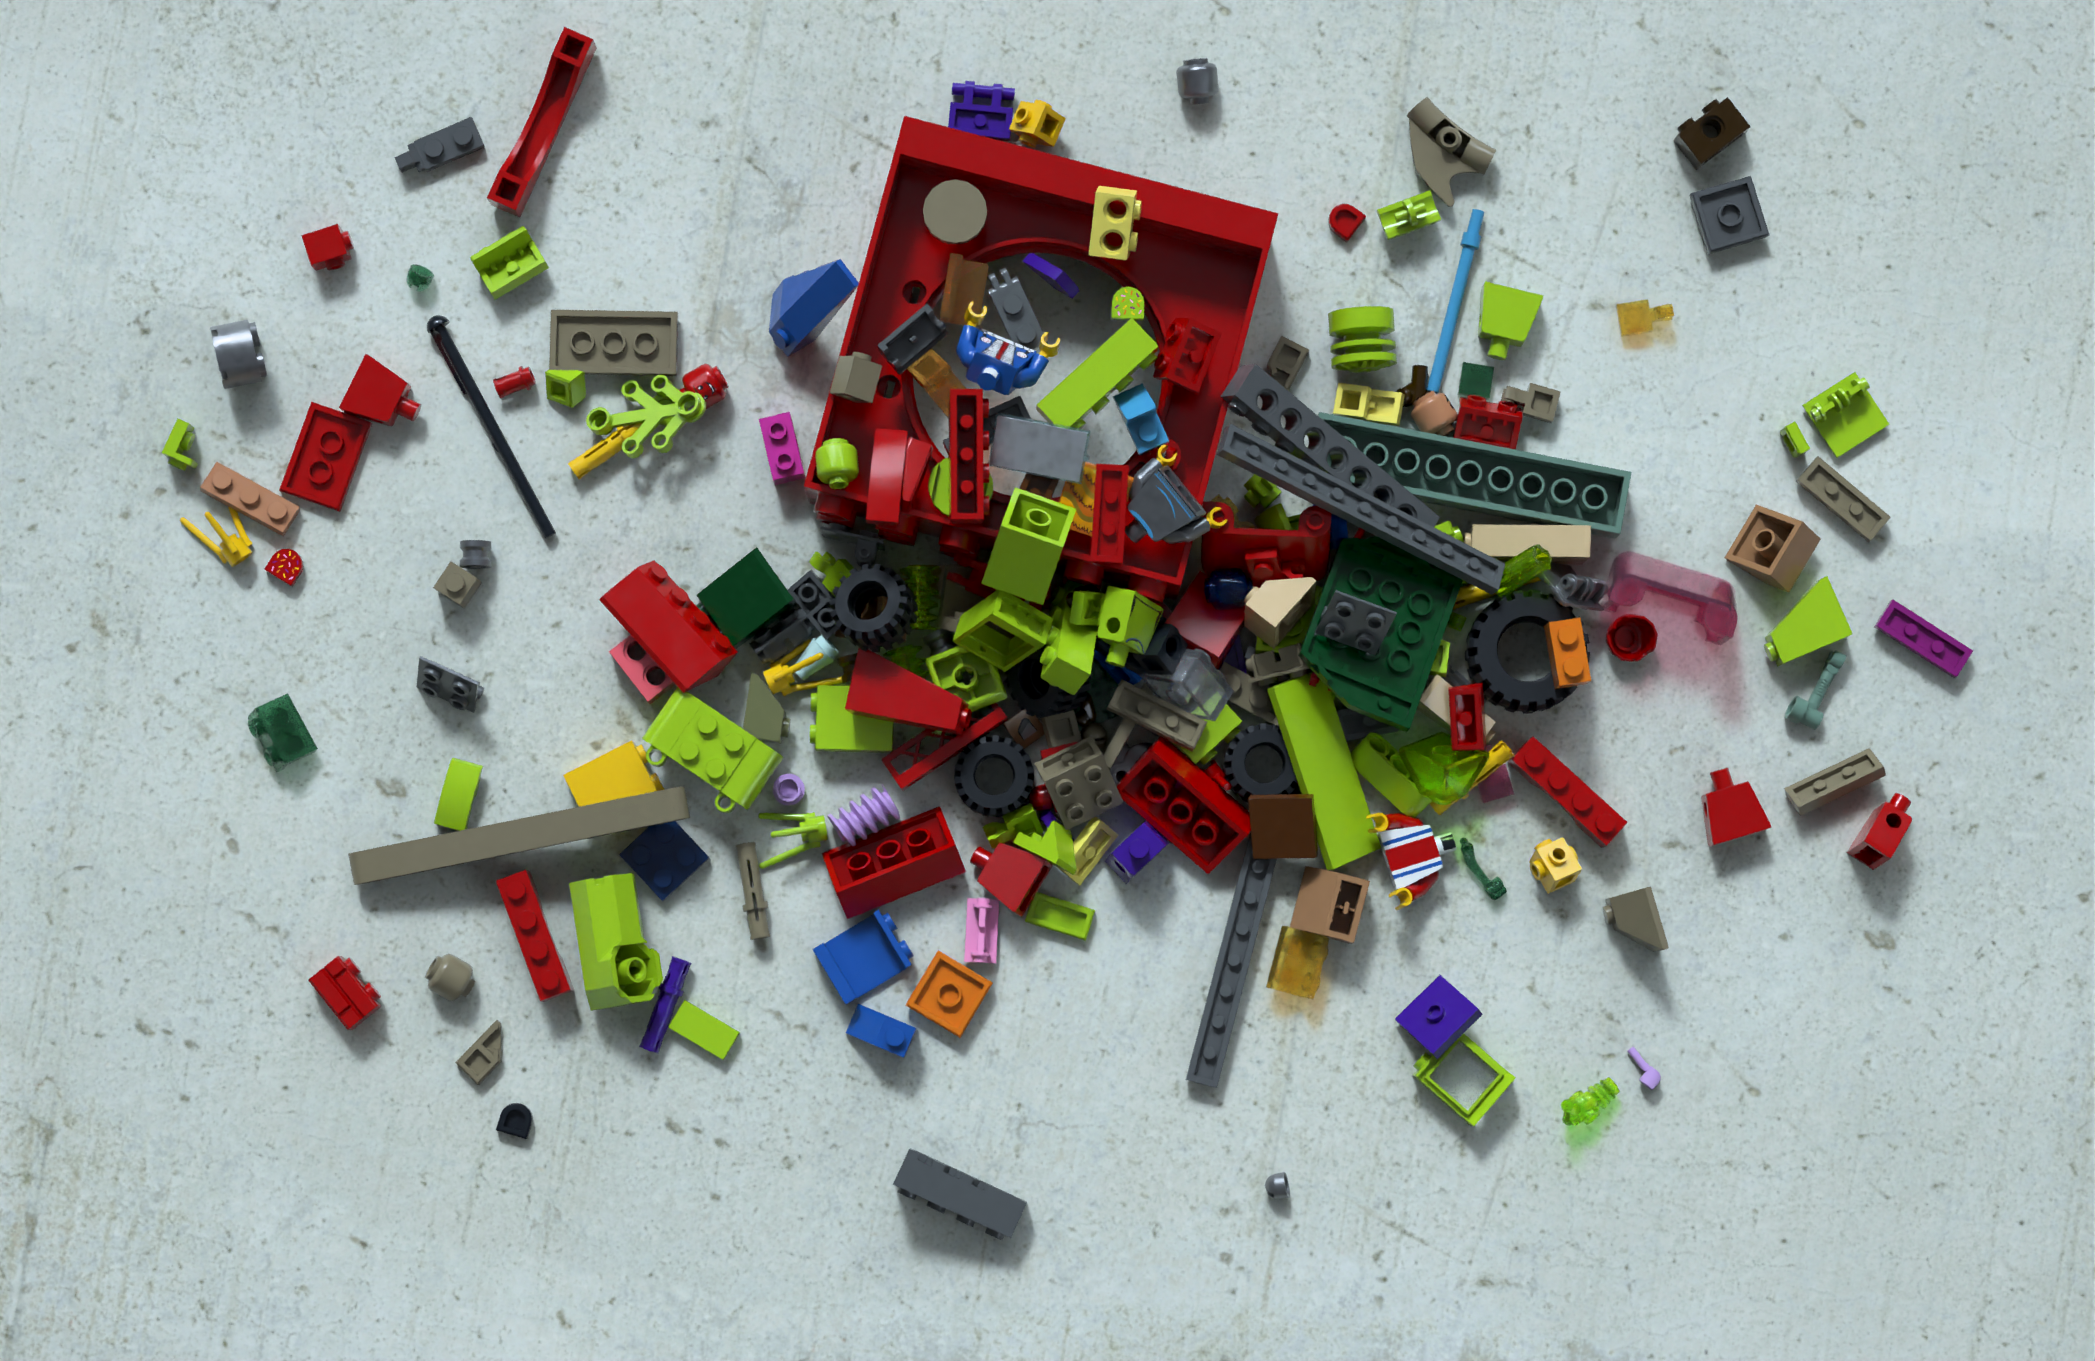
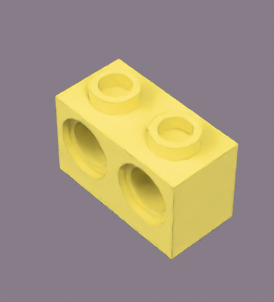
[1089,186,1142,260]

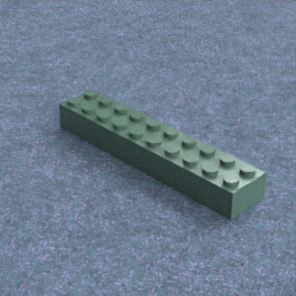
[1318,412,1632,539]

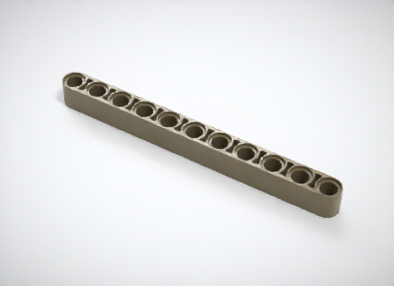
[348,786,690,885]

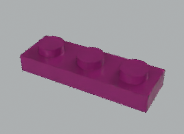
[1874,599,1973,678]

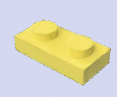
[1057,817,1118,885]

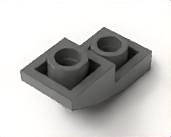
[788,569,839,640]

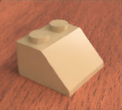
[1244,577,1316,649]

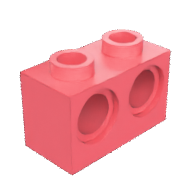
[609,635,676,704]

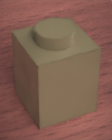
[830,352,882,403]
[433,561,482,609]

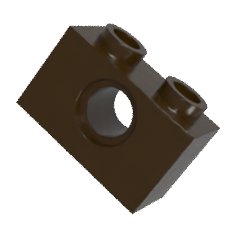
[1673,97,1751,170]

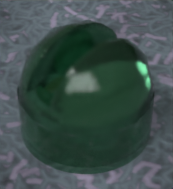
[406,264,434,292]

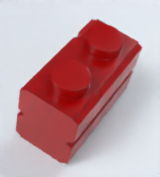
[308,956,382,1030]

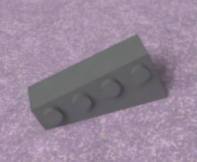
[893,1148,1027,1240]

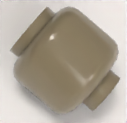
[425,954,475,1001]

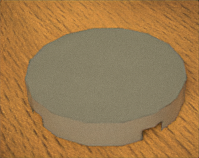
[923,179,987,244]

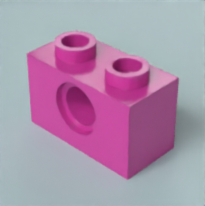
[759,412,806,485]

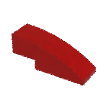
[866,428,908,526]

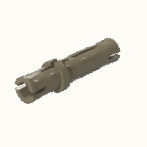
[736,842,770,940]

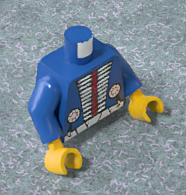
[956,301,1060,395]

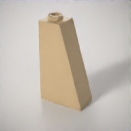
[1463,524,1591,565]

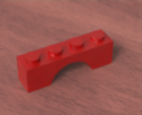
[1508,736,1628,848]
[496,869,574,1002]

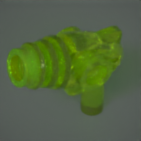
[1561,1077,1620,1126]

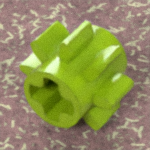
[1243,474,1282,508]

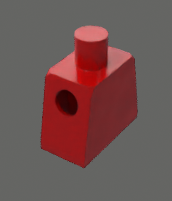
[339,354,421,426]
[1701,768,1772,847]
[1847,793,1912,870]
[970,843,1053,917]

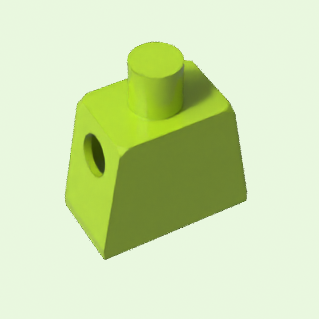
[1478,281,1544,360]

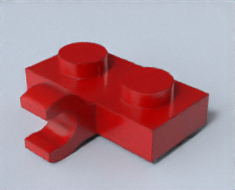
[1245,547,1307,588]

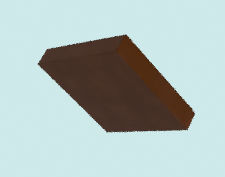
[1248,794,1318,859]

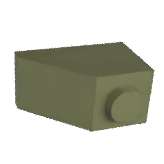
[743,673,791,744]

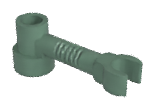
[1785,650,1846,730]

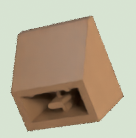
[1289,866,1370,944]

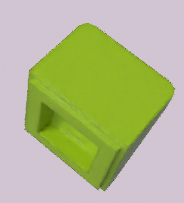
[545,370,586,408]

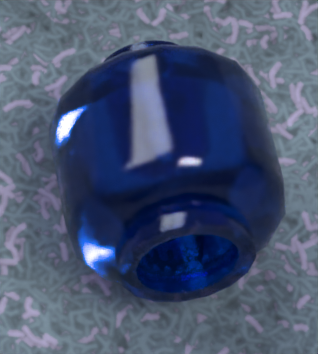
[1204,568,1253,610]

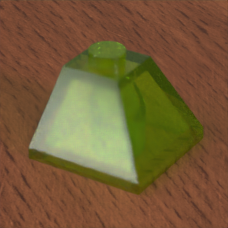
[1399,731,1490,805]

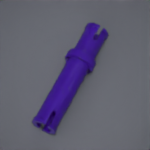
[639,956,692,1054]

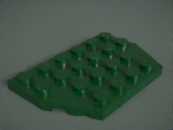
[1298,537,1463,732]

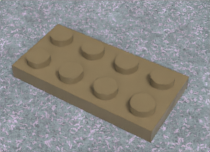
[549,310,678,376]

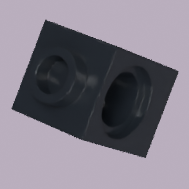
[1132,623,1188,675]

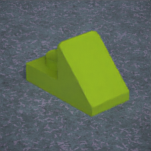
[1013,821,1077,875]

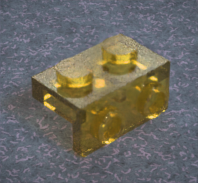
[1266,926,1329,999]

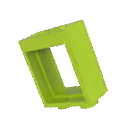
[953,590,1053,672]

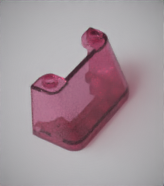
[1600,551,1738,645]

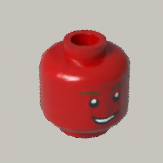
[680,363,729,409]

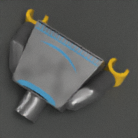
[1125,445,1227,544]

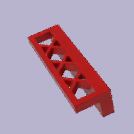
[881,703,1008,791]

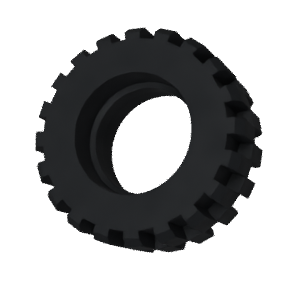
[1465,589,1590,714]

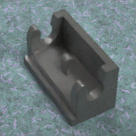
[877,304,949,375]

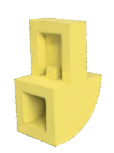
[1333,383,1405,426]

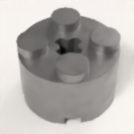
[210,319,267,389]

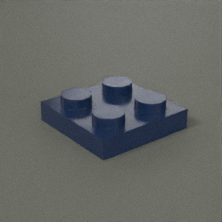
[619,821,710,901]

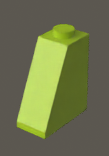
[1764,576,1853,667]

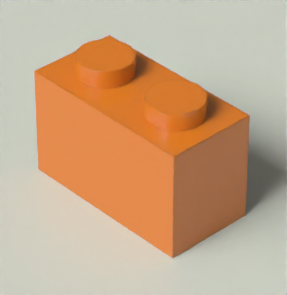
[1544,617,1591,689]

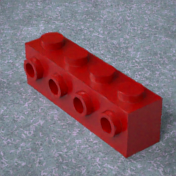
[948,389,989,524]

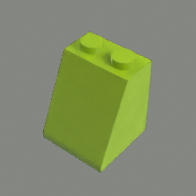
[981,487,1076,605]

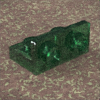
[248,693,318,772]

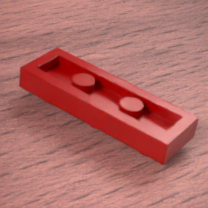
[1090,463,1129,564]

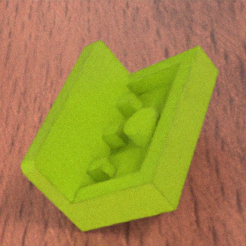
[470,226,549,300]

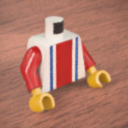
[1366,813,1456,910]

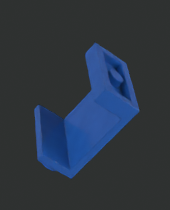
[813,909,914,1005]

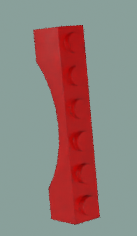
[487,27,597,218]

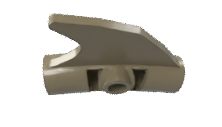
[1406,97,1496,207]

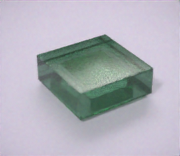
[1457,362,1494,399]

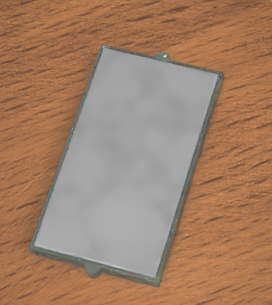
[988,413,1091,484]

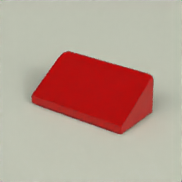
[1448,683,1486,751]

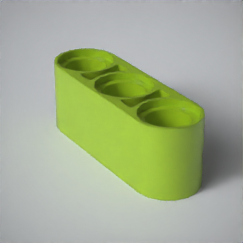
[1350,732,1437,817]

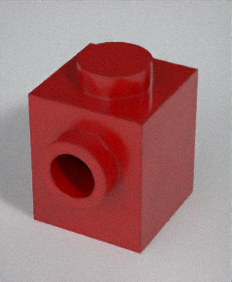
[301,224,354,271]

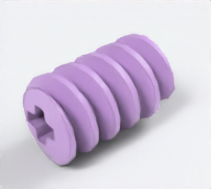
[827,784,900,846]

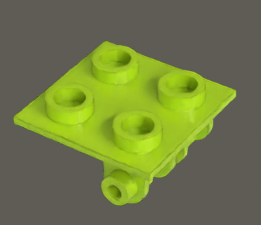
[1802,372,1890,458]

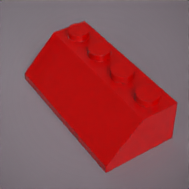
[599,560,738,693]
[1116,736,1251,874]
[822,806,966,919]

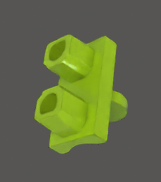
[1376,190,1441,240]

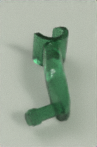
[1460,838,1507,900]

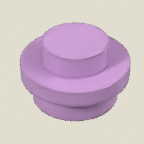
[773,774,805,806]

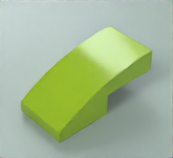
[1254,503,1292,530]
[1069,591,1106,625]
[434,758,483,831]

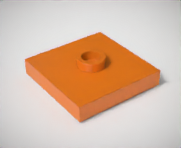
[906,950,993,1038]

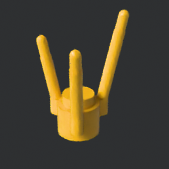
[180,507,253,567]
[763,639,842,696]

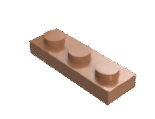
[200,462,300,537]

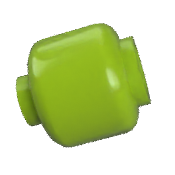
[815,438,859,489]

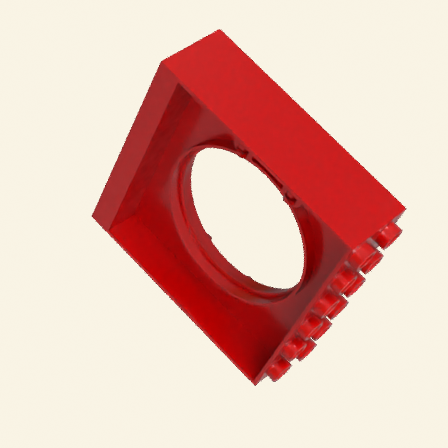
[804,116,1279,607]

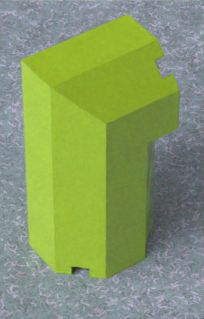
[569,873,663,1011]

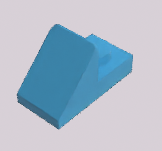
[1113,383,1169,456]

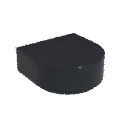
[496,1103,533,1139]

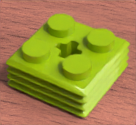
[925,645,1007,712]

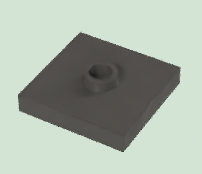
[1689,176,1770,255]

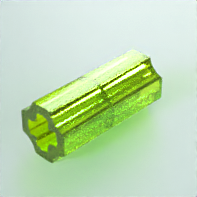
[1496,544,1552,597]

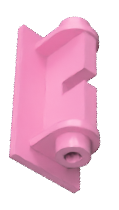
[964,898,999,963]

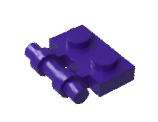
[948,81,1015,141]

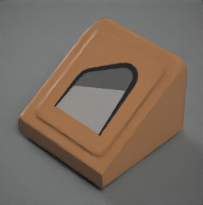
[1003,709,1045,749]

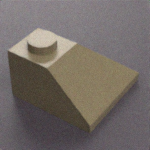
[1603,886,1669,952]

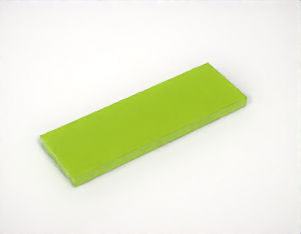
[1267,670,1381,870]

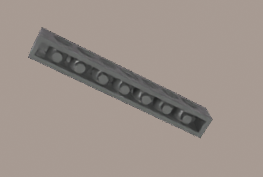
[1221,364,1440,527]

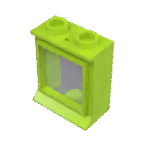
[1412,1033,1516,1126]

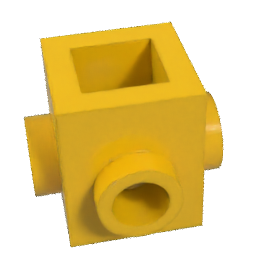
[1009,99,1066,148]
[1529,837,1582,894]

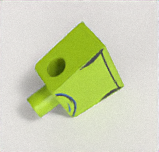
[1097,586,1163,668]

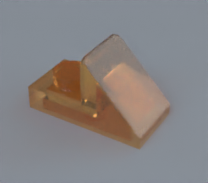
[907,348,966,418]

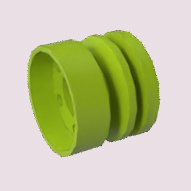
[1328,306,1397,373]

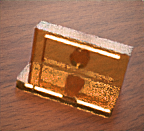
[940,253,989,328]

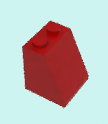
[1166,571,1246,688]

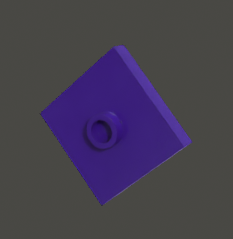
[1395,975,1483,1059]

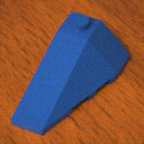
[769,259,859,357]

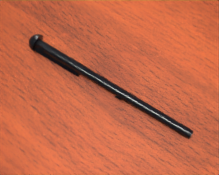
[426,315,556,539]

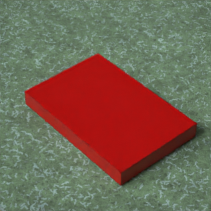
[279,402,372,512]

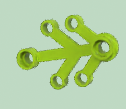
[586,375,706,459]

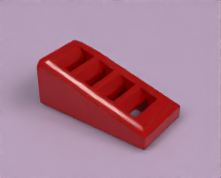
[901,437,933,513]

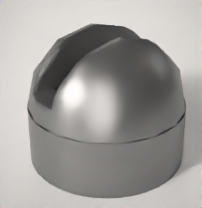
[1265,1172,1290,1199]

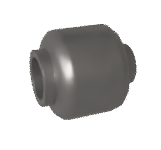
[1176,58,1219,105]

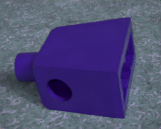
[1105,821,1170,884]

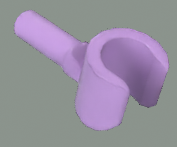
[1627,1047,1661,1090]

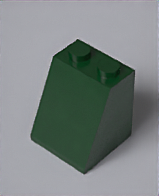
[696,547,797,649]

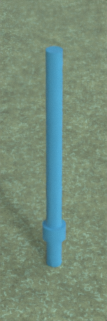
[1427,209,1485,394]

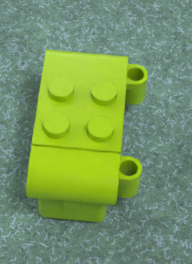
[642,686,784,814]

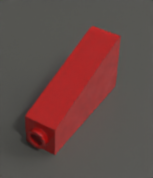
[845,648,971,735]

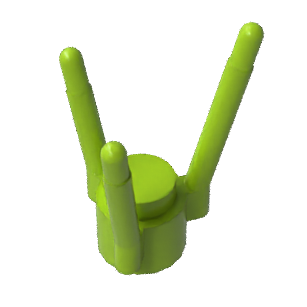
[758,812,828,869]

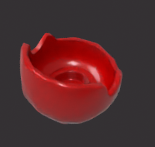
[1606,614,1658,662]

